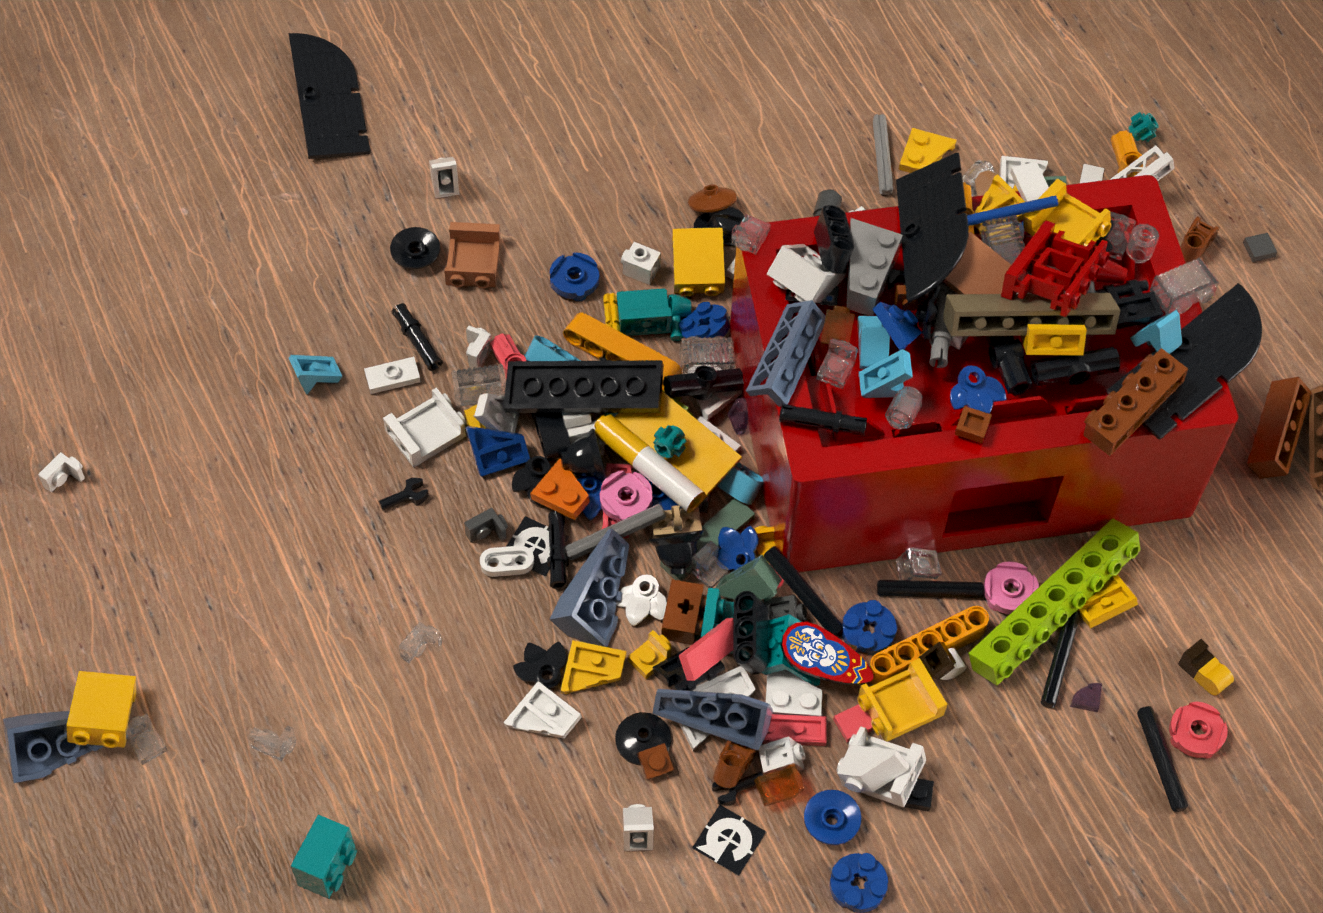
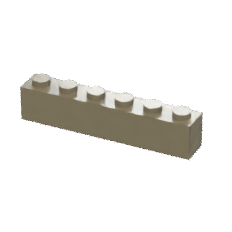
[943,293,1120,336]

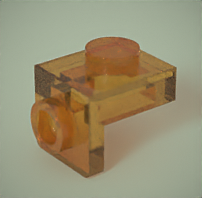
[821,305,855,348]
[754,763,804,807]

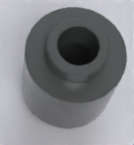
[813,189,842,216]

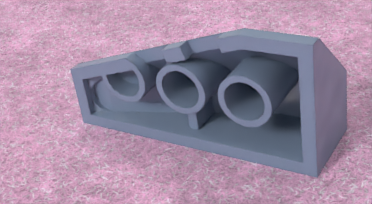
[549,529,629,647]
[652,689,773,750]
[3,711,104,783]

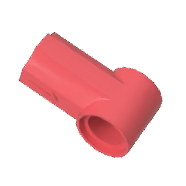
[490,333,526,379]

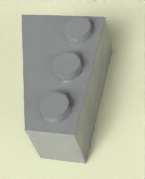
[847,218,903,316]

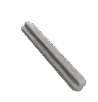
[873,114,893,196]
[565,504,666,560]

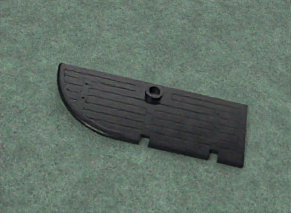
[288,33,371,159]
[896,153,969,303]
[1107,283,1262,440]

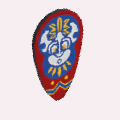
[781,622,874,685]

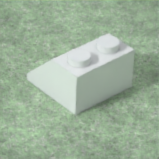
[767,244,847,303]

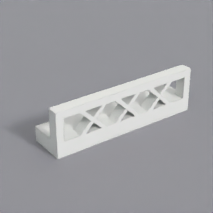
[1110,145,1175,181]

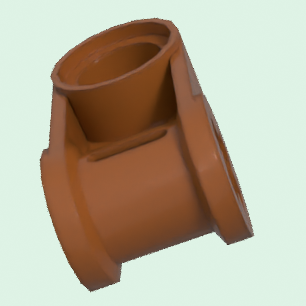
[1180,216,1220,264]
[713,740,757,788]

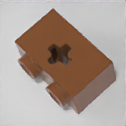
[661,579,707,645]

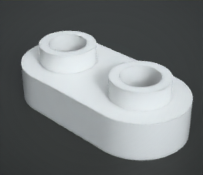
[480,546,534,577]

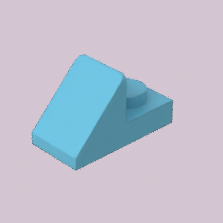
[1130,310,1182,354]
[857,316,890,369]
[859,349,913,398]
[289,355,343,394]

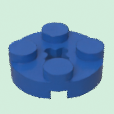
[550,253,599,302]
[679,302,730,347]
[842,600,897,656]
[829,853,888,913]

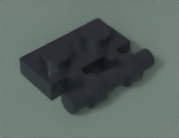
[1095,279,1163,330]
[652,646,725,691]

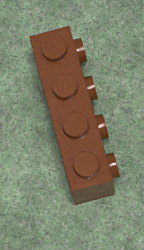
[1083,348,1188,456]
[1247,377,1312,479]

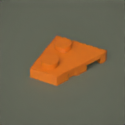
[530,459,590,520]

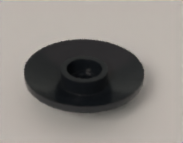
[390,227,440,269]
[615,712,671,766]

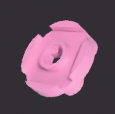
[600,471,653,522]
[984,562,1039,615]

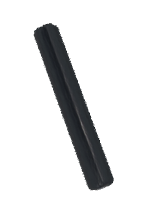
[764,546,843,635]
[877,580,984,598]
[1041,611,1080,708]
[1137,706,1188,812]

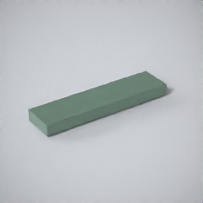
[660,498,755,581]

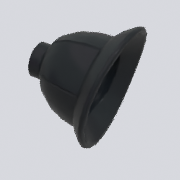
[561,428,606,482]
[648,530,704,574]

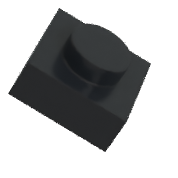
[905,778,934,811]

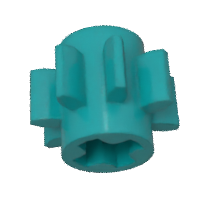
[1128,112,1159,142]
[653,425,687,458]

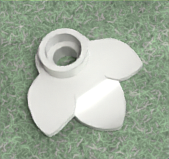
[616,575,667,627]

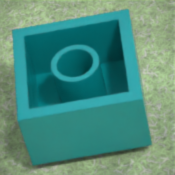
[291,814,357,899]

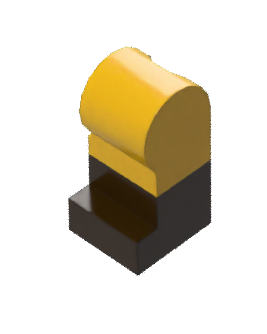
[1178,639,1234,696]

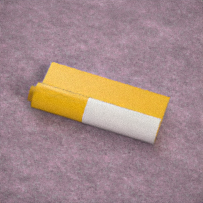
[594,391,742,513]

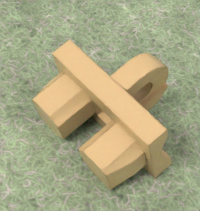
[652,505,702,538]

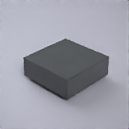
[1243,233,1277,262]

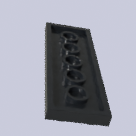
[503,360,664,413]

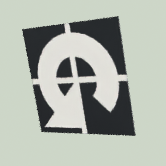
[506,516,570,576]
[692,805,767,876]

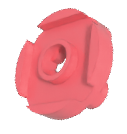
[1169,702,1228,759]

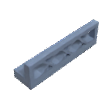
[746,300,828,407]

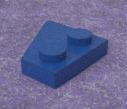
[873,302,922,350]
[465,426,530,476]

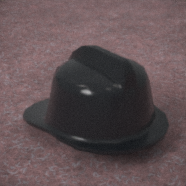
[694,207,750,246]

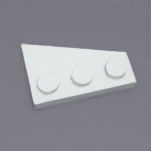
[679,666,755,751]

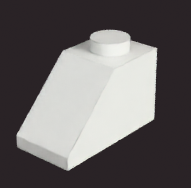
[429,157,460,198]
[837,745,910,792]
[623,804,654,851]

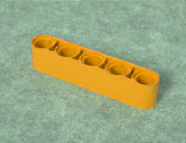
[563,312,682,391]
[869,606,989,685]

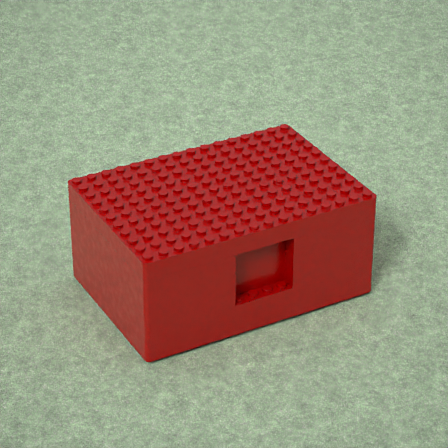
[729,175,1238,573]

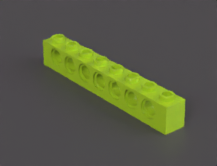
[969,519,1141,686]

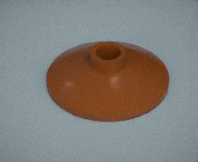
[688,184,737,212]

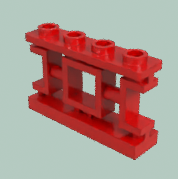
[1001,220,1109,317]

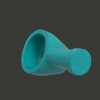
[668,294,692,341]

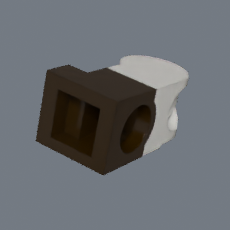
[918,641,966,680]

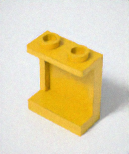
[1023,179,1112,247]
[672,228,725,296]
[1020,324,1087,355]
[857,658,948,742]
[66,671,136,748]

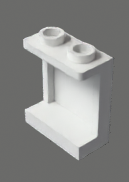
[383,388,467,468]
[837,726,926,807]

